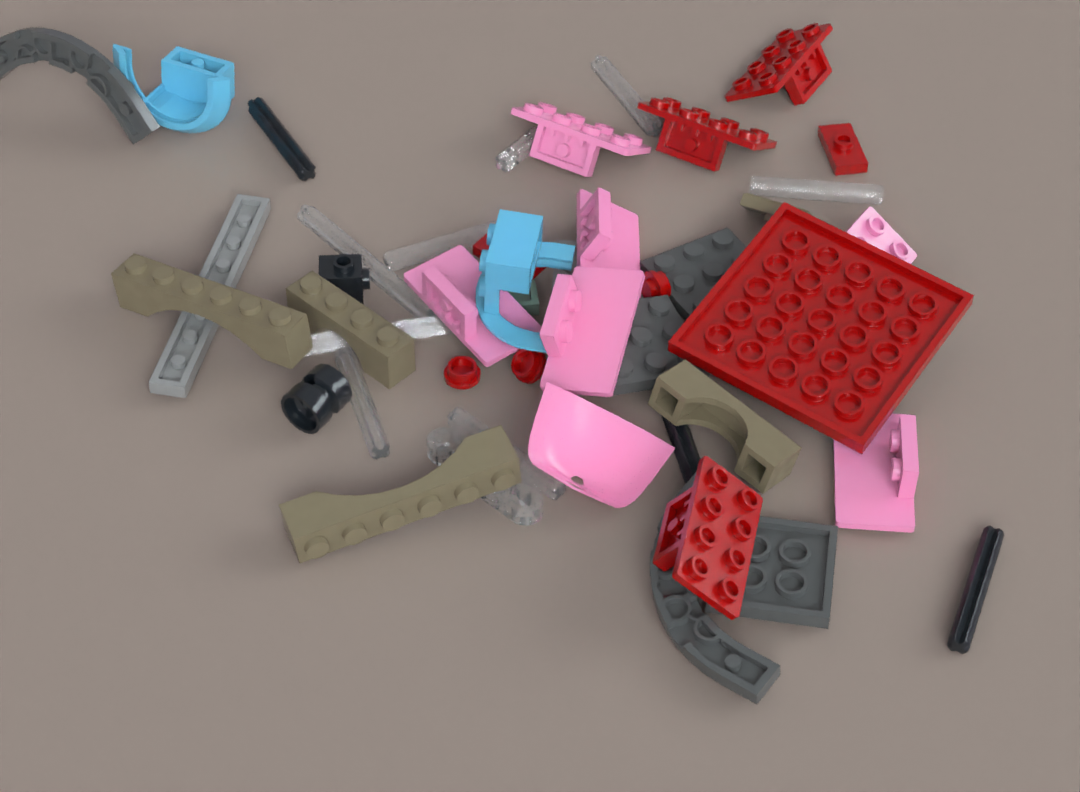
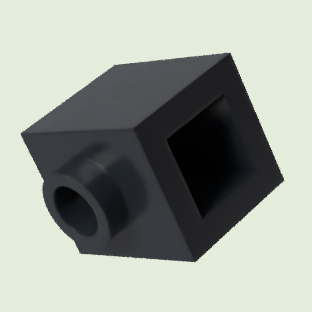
[319,254,370,304]

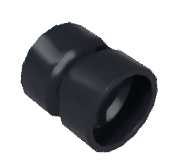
[281,364,352,434]

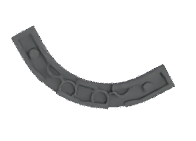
[0,27,160,144]
[650,473,781,704]

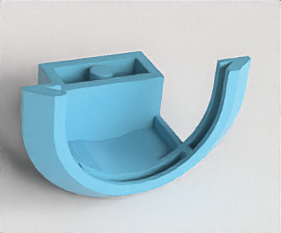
[112,44,235,133]
[475,209,575,353]

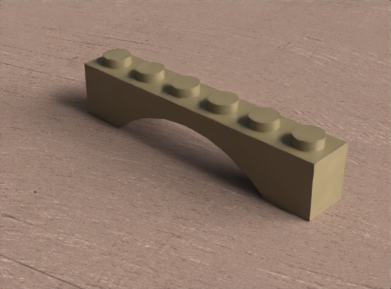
[111,253,313,369]
[279,425,522,563]

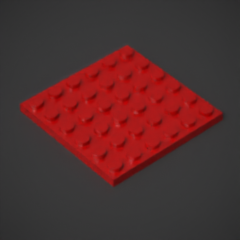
[668,202,974,454]

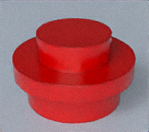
[641,270,671,298]
[511,349,546,384]
[444,356,481,390]

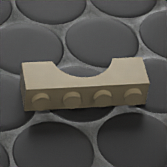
[286,271,416,389]
[648,359,801,494]

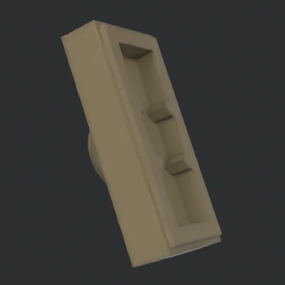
[740,193,812,222]

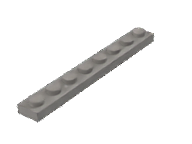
[148,194,271,398]

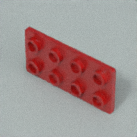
[724,23,833,106]
[637,97,777,172]
[652,456,763,620]

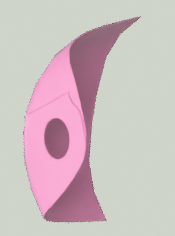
[528,382,675,508]

